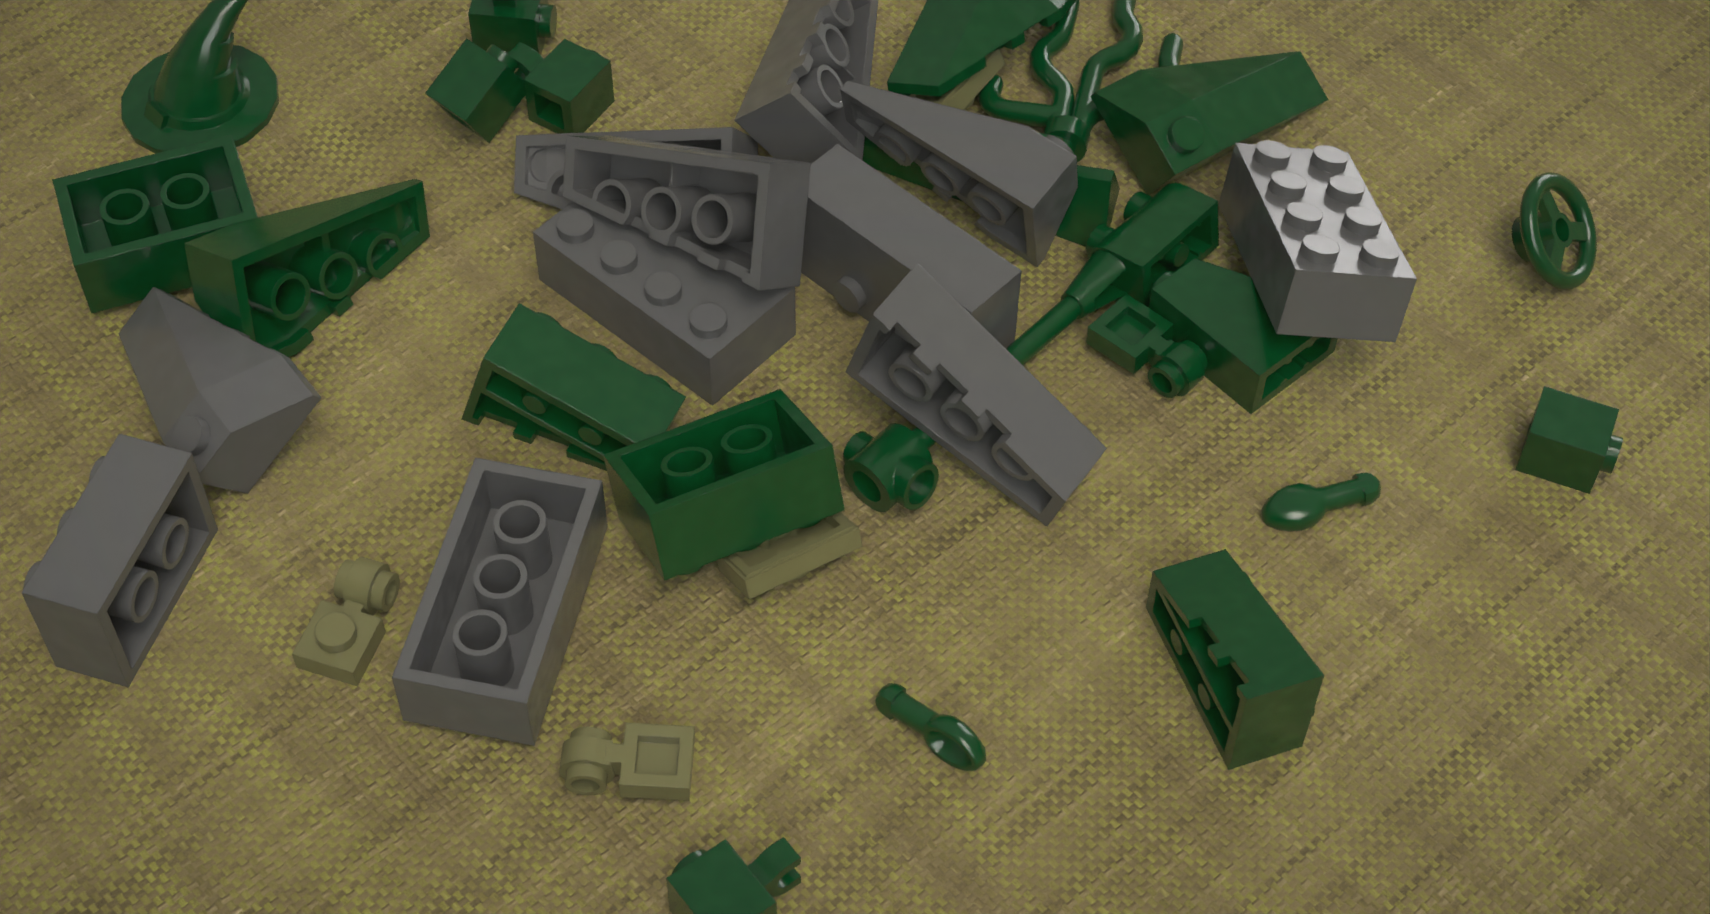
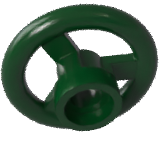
[1512,172,1597,289]

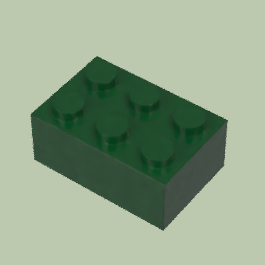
[52,134,258,314]
[603,389,845,581]

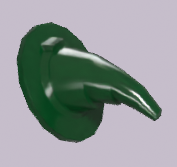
[121,0,279,154]

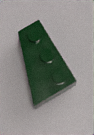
[461,303,686,471]
[1146,549,1324,770]

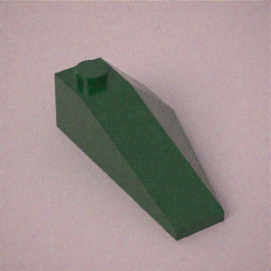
[887,0,1077,96]
[1090,51,1329,195]
[184,179,430,357]

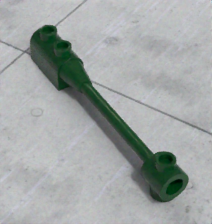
[843,182,1219,512]

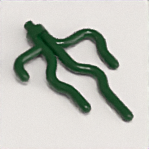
[979,0,1183,162]

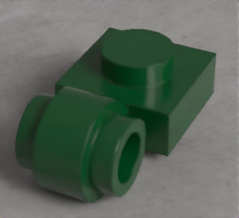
[1086,293,1208,398]

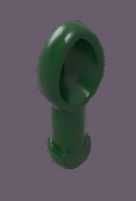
[1261,473,1381,532]
[875,683,986,771]

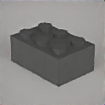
[22,433,218,688]

